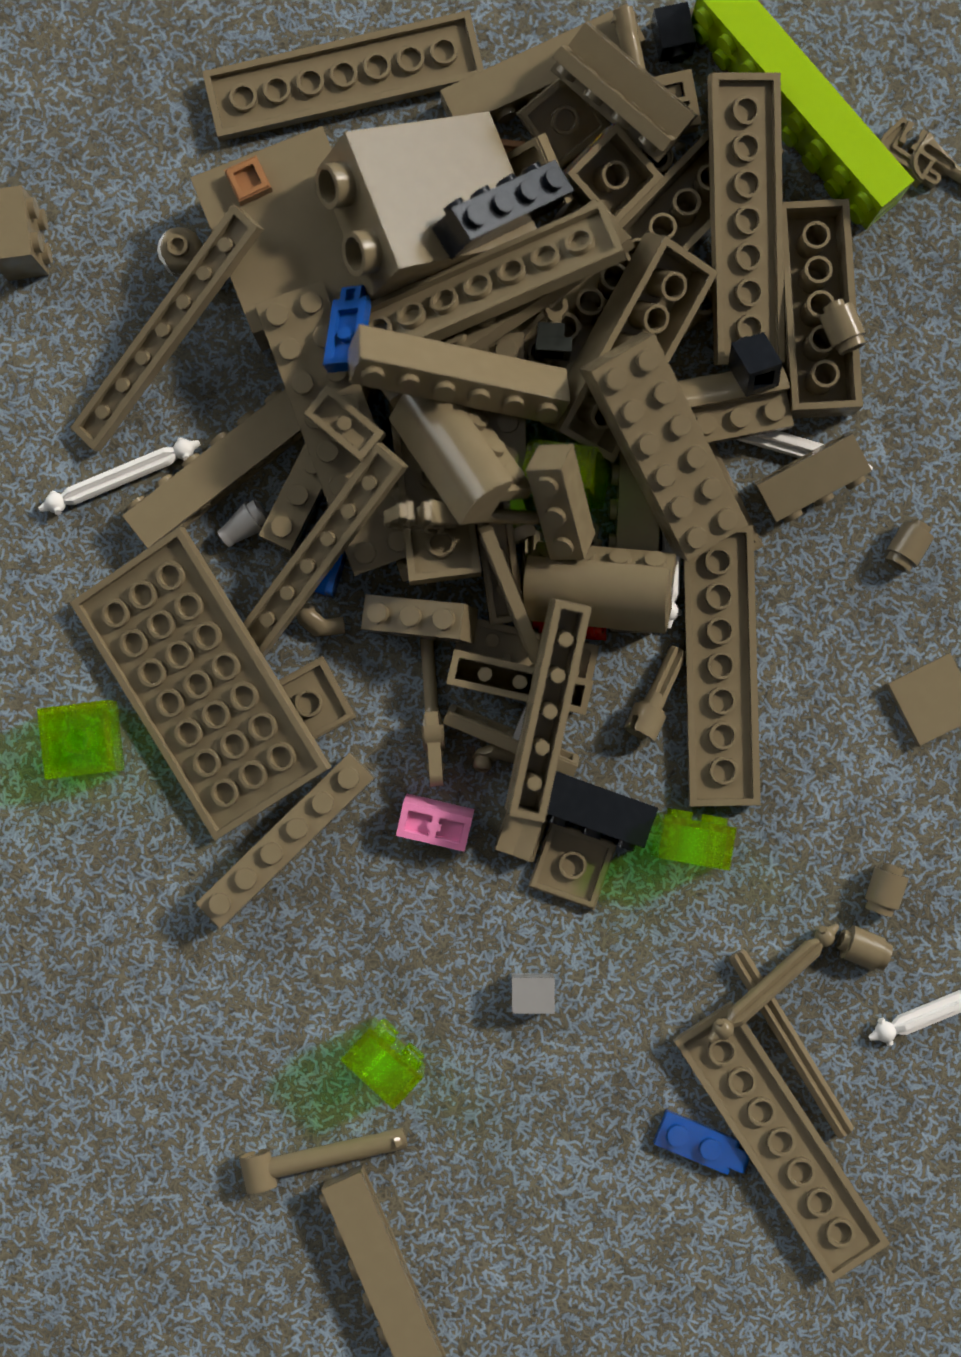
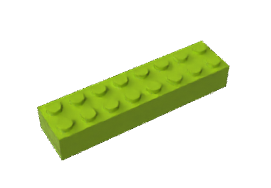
[691,0,915,230]

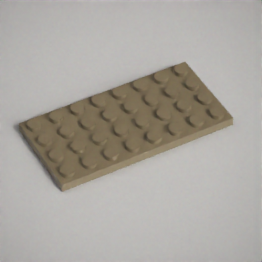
[70,527,332,841]

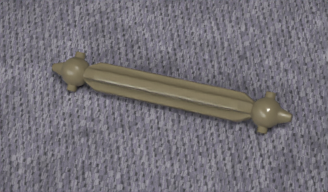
[708,924,839,1043]

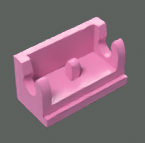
[396,793,474,852]

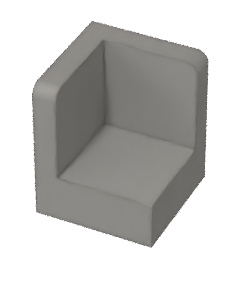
[511,973,555,1014]

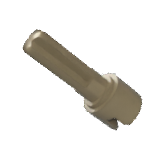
[623,646,686,743]

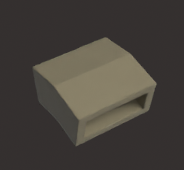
[494,811,548,862]

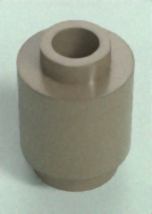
[819,299,866,356]
[885,519,934,573]
[864,862,909,917]
[836,925,893,971]

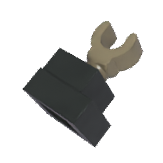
[534,298,572,361]

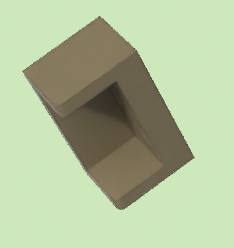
[304,385,386,463]

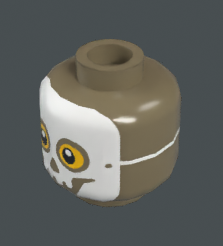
[157,227,203,277]

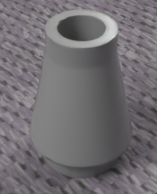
[217,499,268,547]

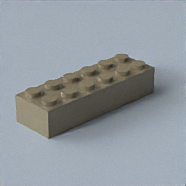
[782,199,863,419]
[541,233,718,463]
[579,332,748,561]

